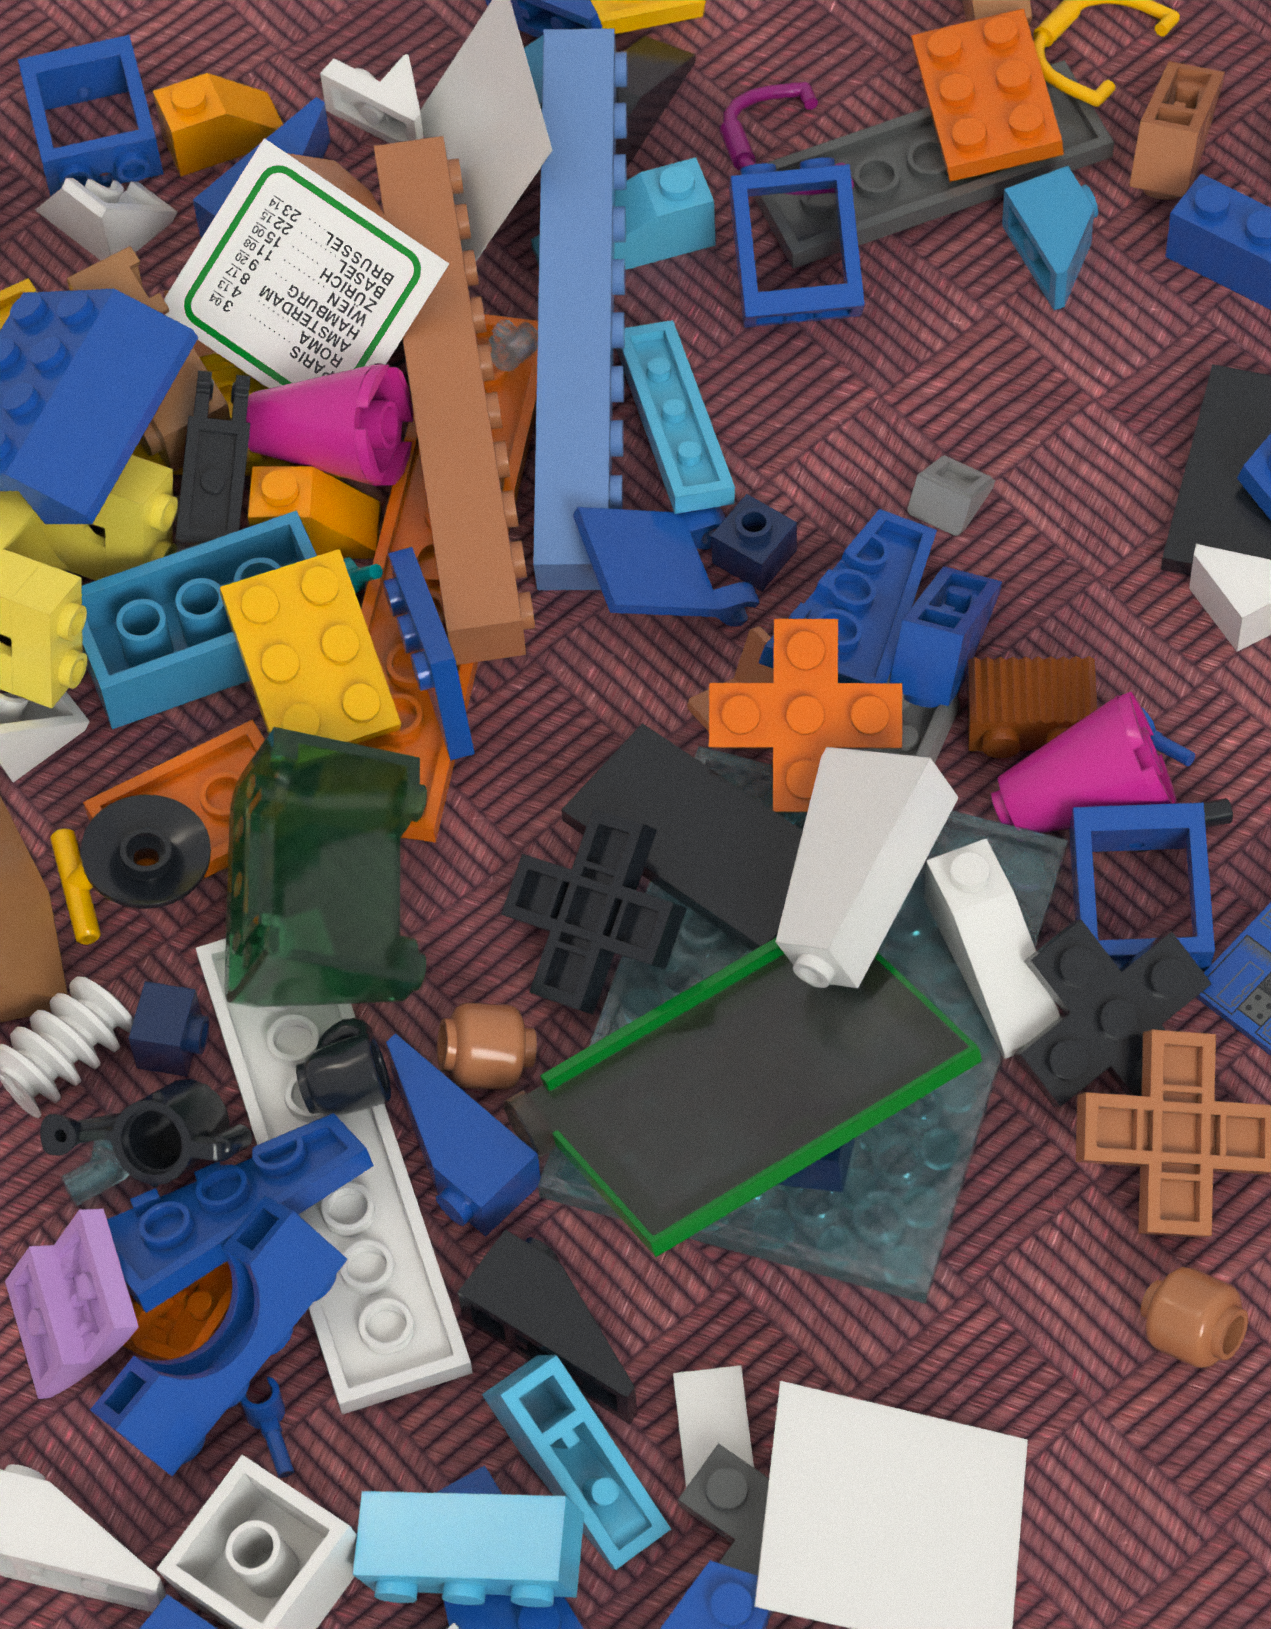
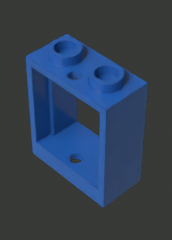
[17,35,163,197]
[729,158,865,328]
[1069,803,1215,971]

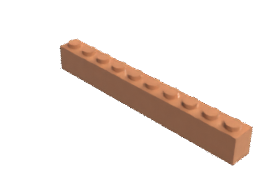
[374,136,535,665]

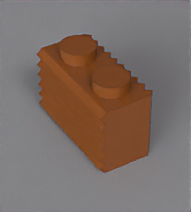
[967,656,1097,758]

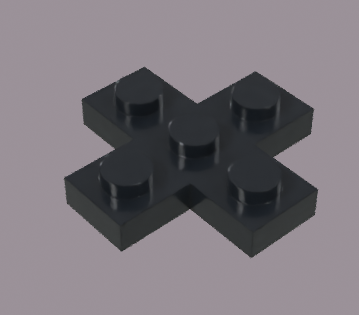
[501,808,687,1015]
[1014,919,1212,1107]

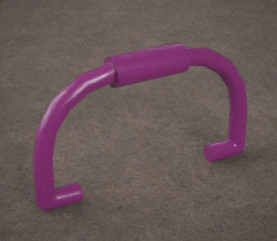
[720,82,854,195]

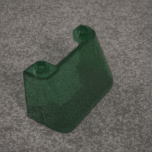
[224,727,427,1008]

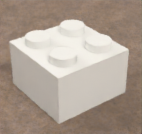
[157,1455,357,1629]

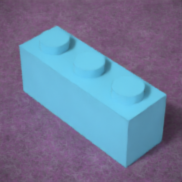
[353,1491,584,1607]

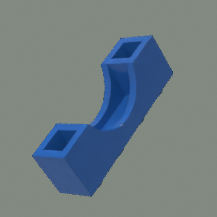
[90,1194,348,1476]

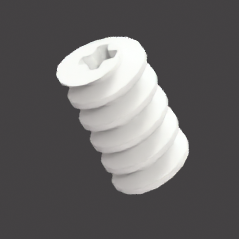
[0,976,134,1118]

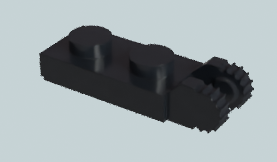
[175,370,250,544]

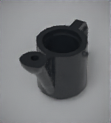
[40,1079,252,1188]

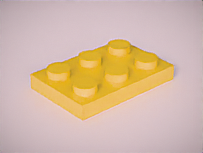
[220,549,401,768]

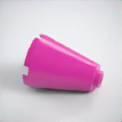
[246,363,413,486]
[991,692,1177,836]

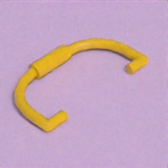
[1033,0,1180,107]

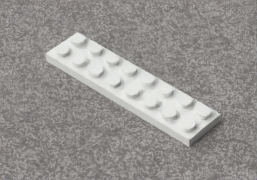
[196,910,473,1415]

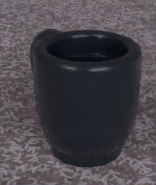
[296,1018,391,1115]

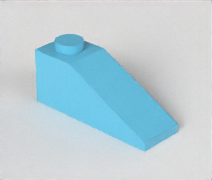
[531,157,716,270]
[482,1355,671,1570]

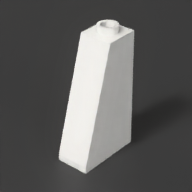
[775,747,959,988]

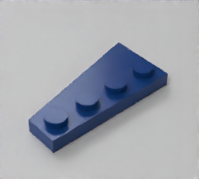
[758,509,937,683]
[107,1113,374,1313]

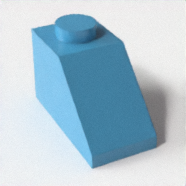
[1002,166,1098,311]

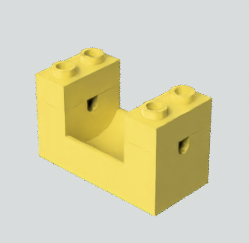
[0,455,178,709]

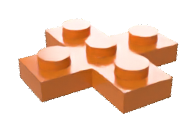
[709,619,902,813]

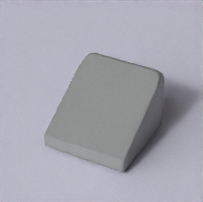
[908,455,995,536]

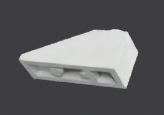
[924,838,1060,1059]
[0,1465,166,1612]

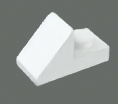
[320,54,424,143]

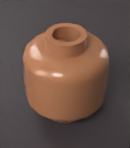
[437,1003,537,1090]
[1141,1267,1248,1368]

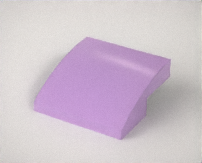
[5,1209,139,1399]

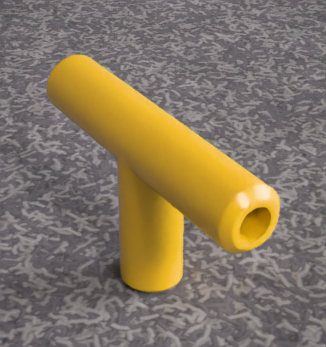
[50,828,101,945]

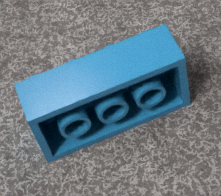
[82,510,317,729]

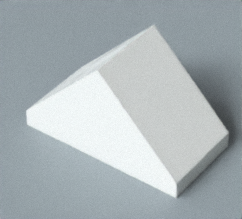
[1189,544,1271,652]

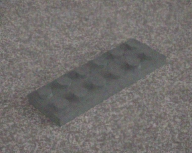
[753,60,1114,268]

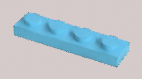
[616,320,735,514]

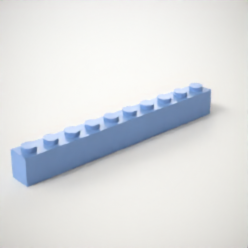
[533,28,628,590]

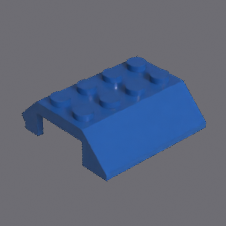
[0,289,199,524]

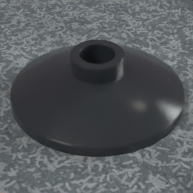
[81,795,211,909]

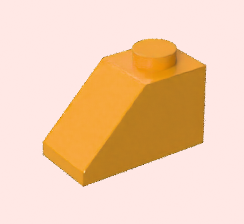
[153,73,283,176]
[248,466,381,559]

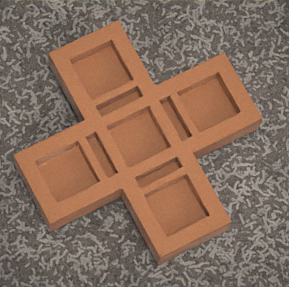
[1076,1030,1271,1238]

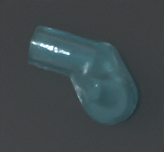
[61,1113,129,1206]

